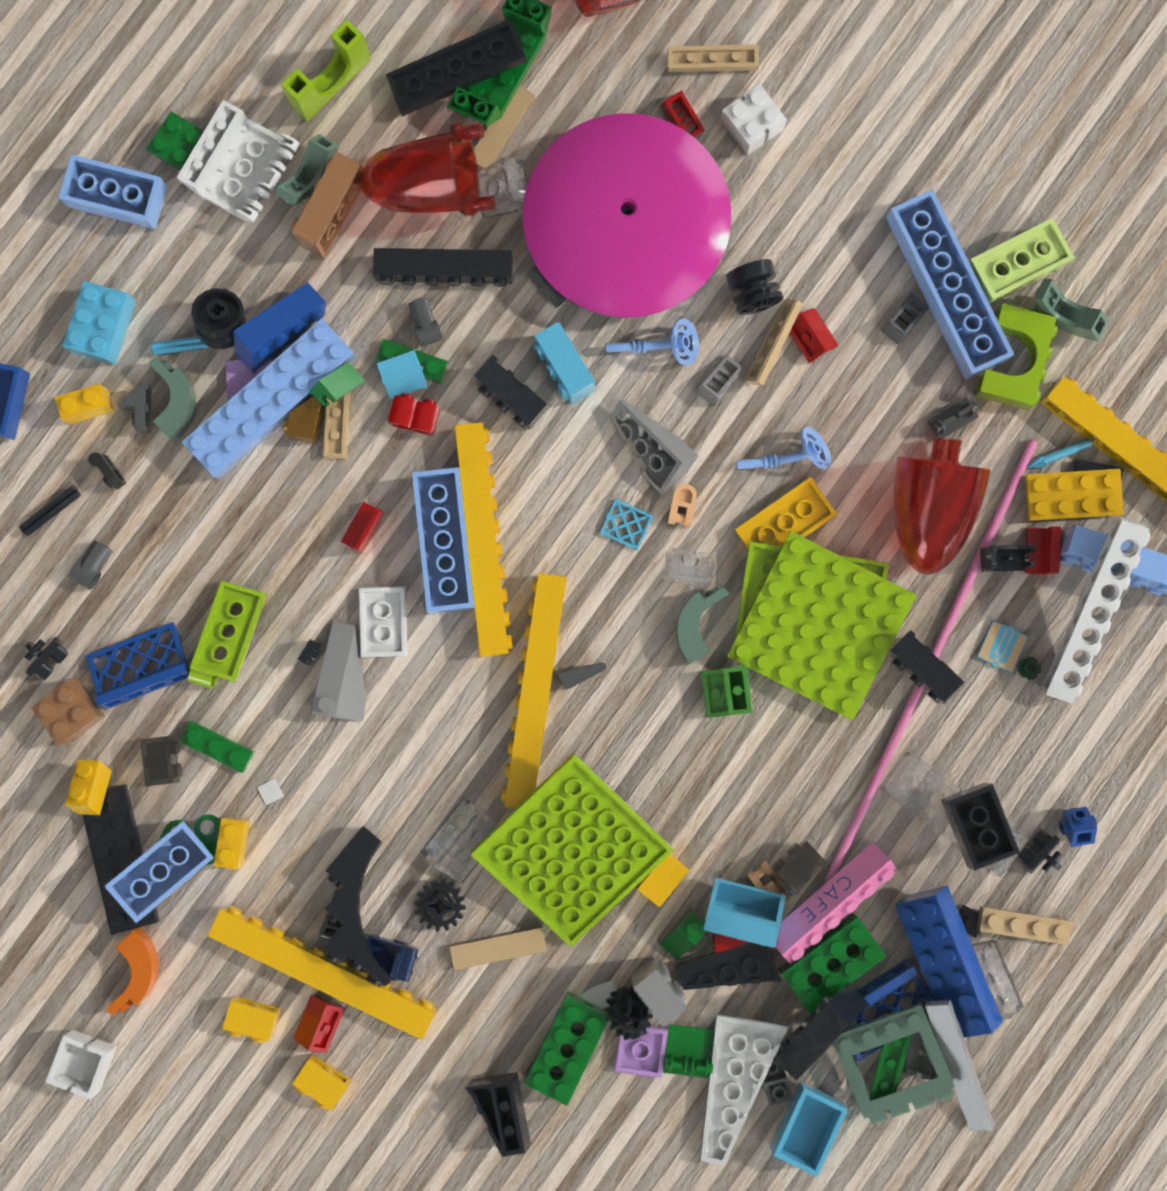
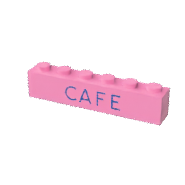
[775,842,898,964]

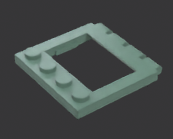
[833,1002,955,1125]

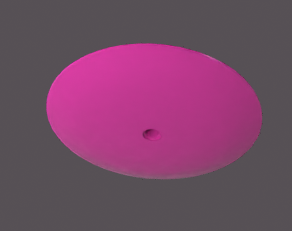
[523,113,731,317]

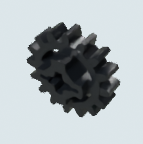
[414,879,466,932]
[604,986,653,1040]

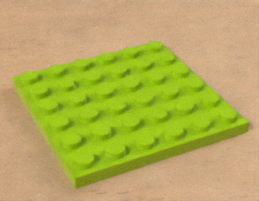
[726,531,917,721]
[470,752,674,947]

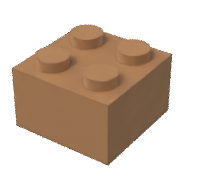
[31,679,106,745]

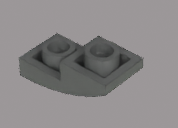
[763,1049,793,1106]

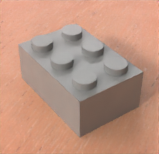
[631,957,687,1028]

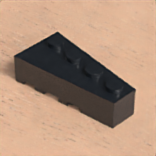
[775,983,869,1081]

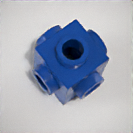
[1059,807,1097,847]

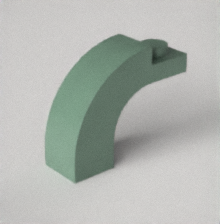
[275,134,339,206]
[1034,278,1109,341]
[149,357,196,442]
[676,586,729,665]

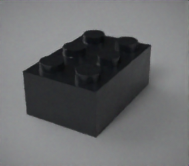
[940,782,1020,871]

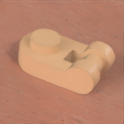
[668,484,697,527]
[746,860,786,898]

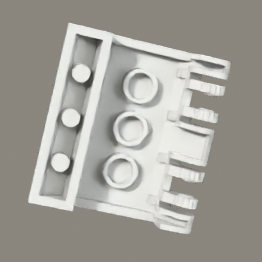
[177,100,300,223]

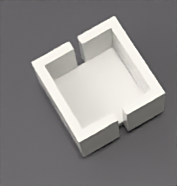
[720,84,787,156]
[45,1030,117,1099]

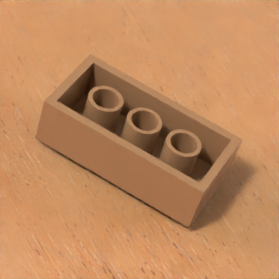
[292,151,368,259]

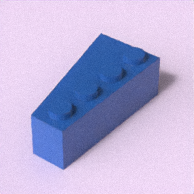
[233,282,326,373]

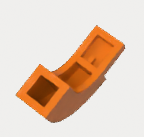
[106,927,159,1016]

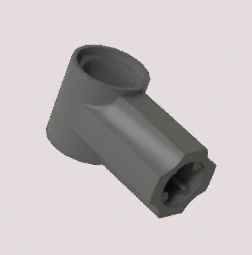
[409,298,443,347]
[69,540,113,590]

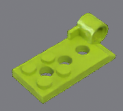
[188,580,267,689]

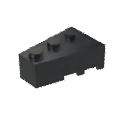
[474,354,548,429]
[891,630,964,705]
[465,1072,531,1157]

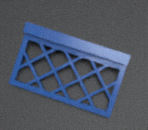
[86,622,190,710]
[855,959,933,1062]

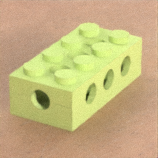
[969,218,1075,305]

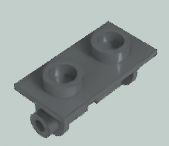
[927,398,979,441]

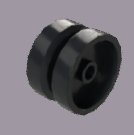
[191,288,246,349]

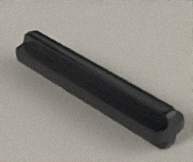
[19,486,81,536]

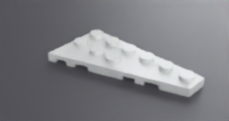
[701,1014,789,1166]

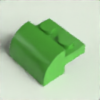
[701,666,753,718]

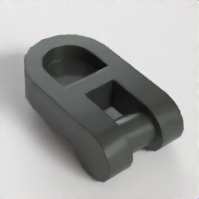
[88,452,126,490]

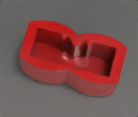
[388,393,440,436]

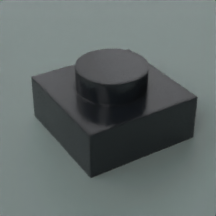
[298,639,322,665]
[959,904,979,938]

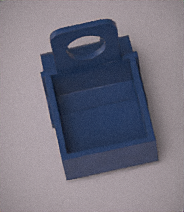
[364,934,419,982]

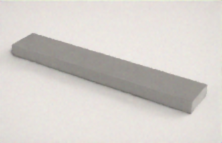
[925,1000,995,1131]

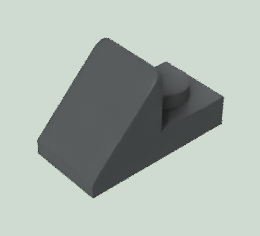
[117,383,151,434]

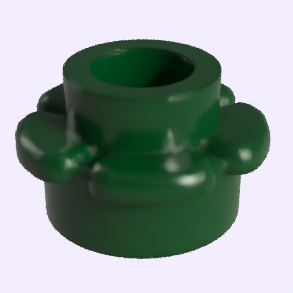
[1018,657,1041,680]

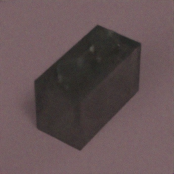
[140,735,182,787]
[768,840,826,898]

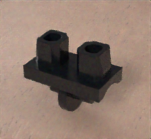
[24,637,68,680]
[1018,830,1062,874]

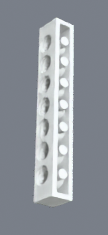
[1041,515,1150,704]

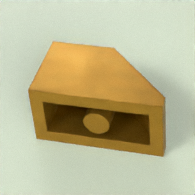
[284,396,325,444]

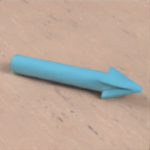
[1027,438,1092,469]

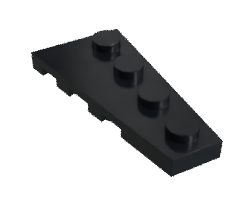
[675,942,781,990]

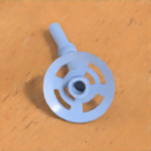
[605,319,699,365]
[736,427,831,469]

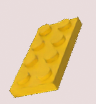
[1024,469,1124,521]
[734,477,838,549]

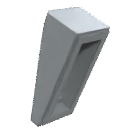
[697,354,744,406]

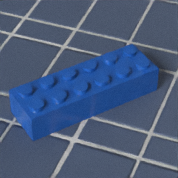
[895,885,1003,1038]

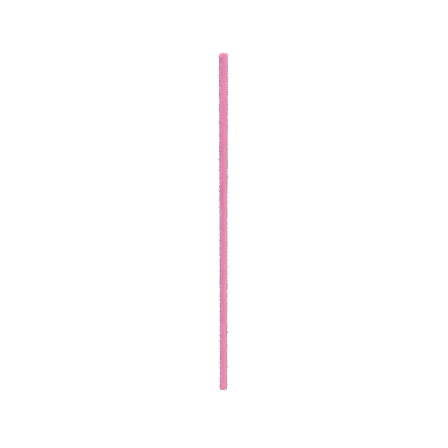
[824,440,1038,881]

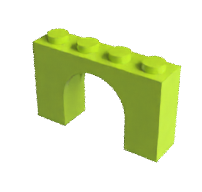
[281,19,371,122]
[974,303,1058,410]

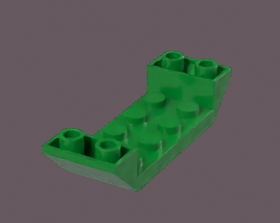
[447,0,552,126]

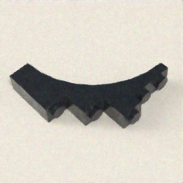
[324,826,393,987]

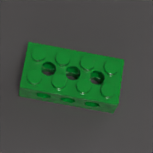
[778,913,887,1014]
[524,991,609,1106]

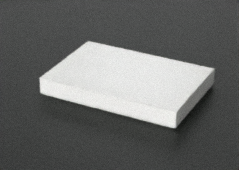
[358,586,408,658]

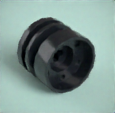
[726,259,784,315]

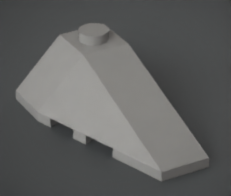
[610,399,698,495]
[312,622,367,721]

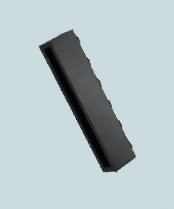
[373,248,513,287]

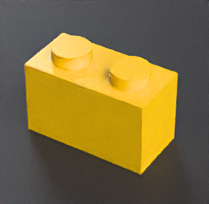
[55,384,114,424]
[65,760,112,815]
[214,817,250,869]
[637,854,689,908]
[222,996,281,1043]
[292,1054,352,1111]

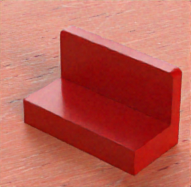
[790,308,838,364]
[340,501,385,553]
[1024,526,1061,575]
[294,994,345,1053]

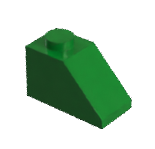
[659,908,707,960]

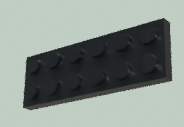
[386,19,527,117]
[82,784,159,935]

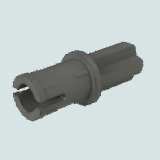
[527,266,566,308]

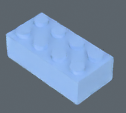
[58,154,168,230]
[105,821,215,923]

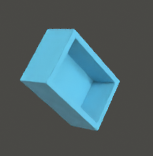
[62,281,136,365]
[533,321,595,405]
[704,878,786,948]
[770,1081,848,1177]

